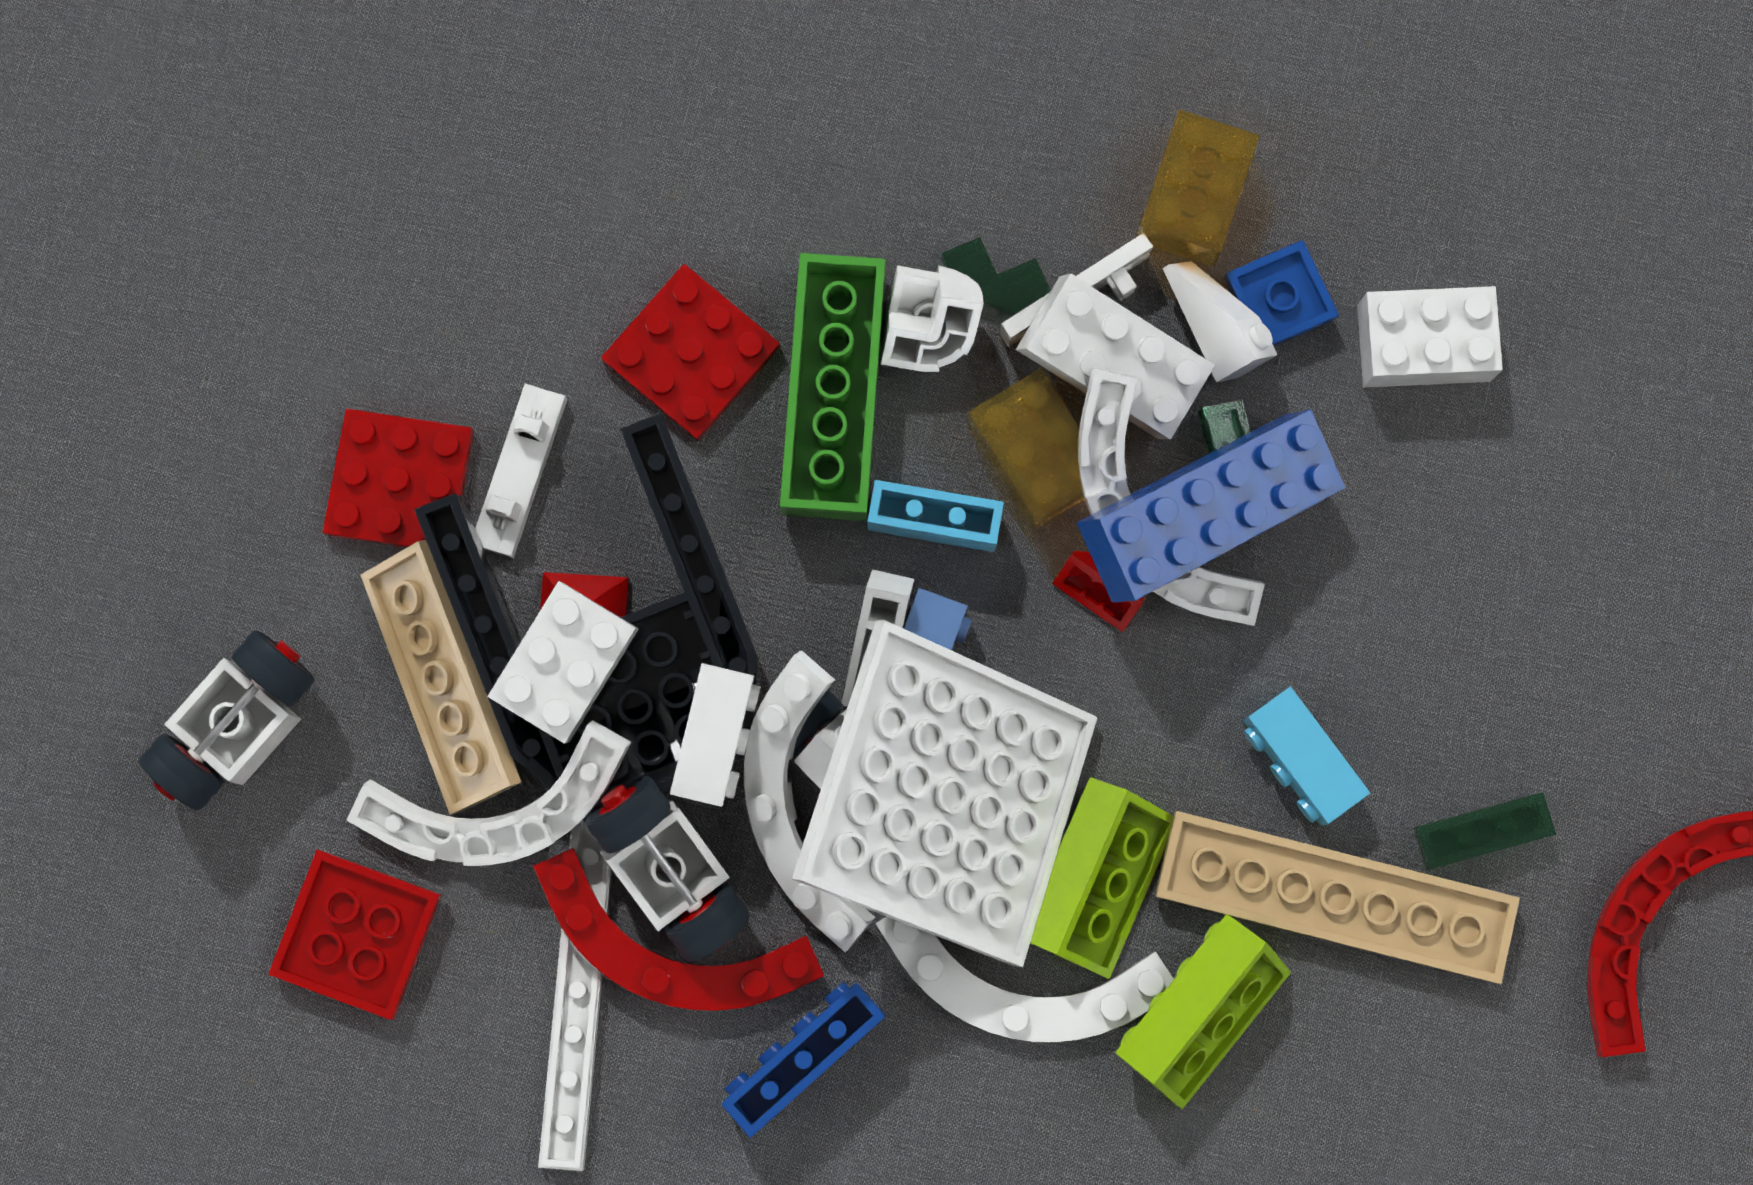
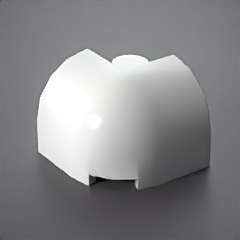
[880,265,984,372]

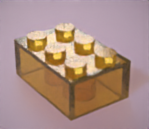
[1135,109,1260,267]
[966,368,1085,530]

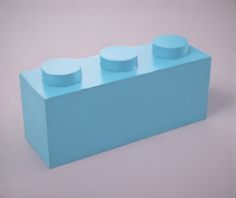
[867,480,1004,552]
[1243,686,1370,826]

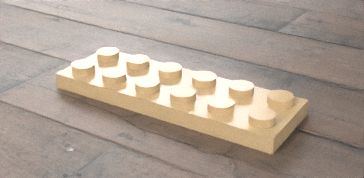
[360,540,522,815]

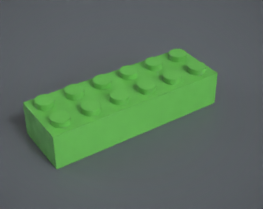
[780,253,886,521]

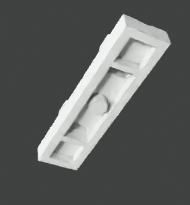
[999,233,1153,347]
[475,383,567,559]

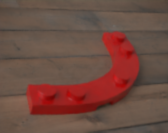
[1587,811,1753,1057]
[533,848,824,1011]

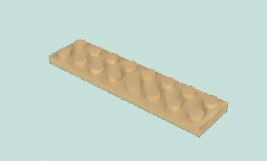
[1154,811,1520,984]

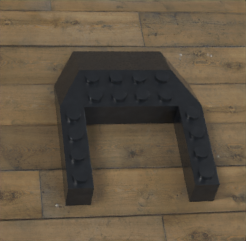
[414,413,758,822]

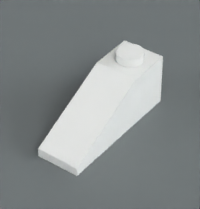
[1162,261,1277,383]
[842,569,914,707]

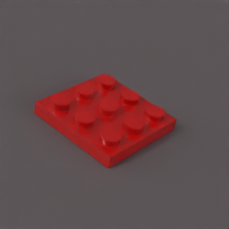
[601,264,781,441]
[322,408,474,548]
[268,849,442,1020]

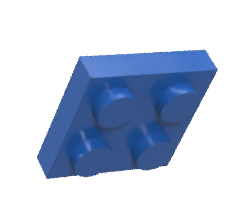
[1224,240,1339,346]

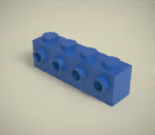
[721,981,886,1138]

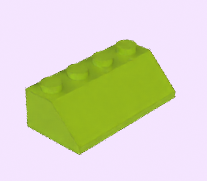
[1030,777,1174,979]
[1115,914,1292,1110]

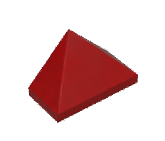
[1052,550,1146,632]
[540,572,629,617]

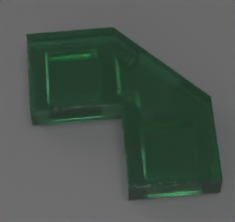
[941,237,1051,316]

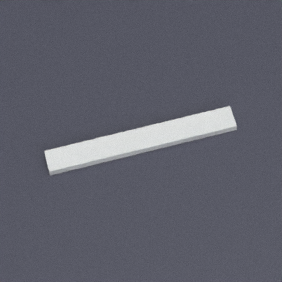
[538,820,613,1171]

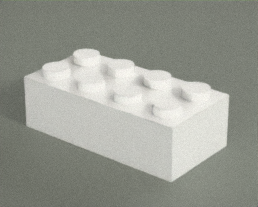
[1016,274,1215,439]

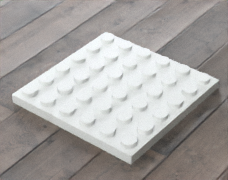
[792,620,1097,967]

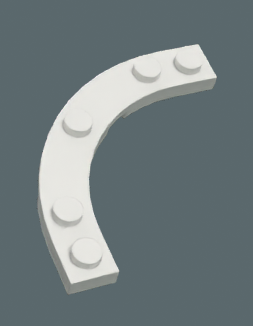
[1078,368,1265,626]
[744,650,875,953]
[347,720,631,866]
[876,916,1174,1042]

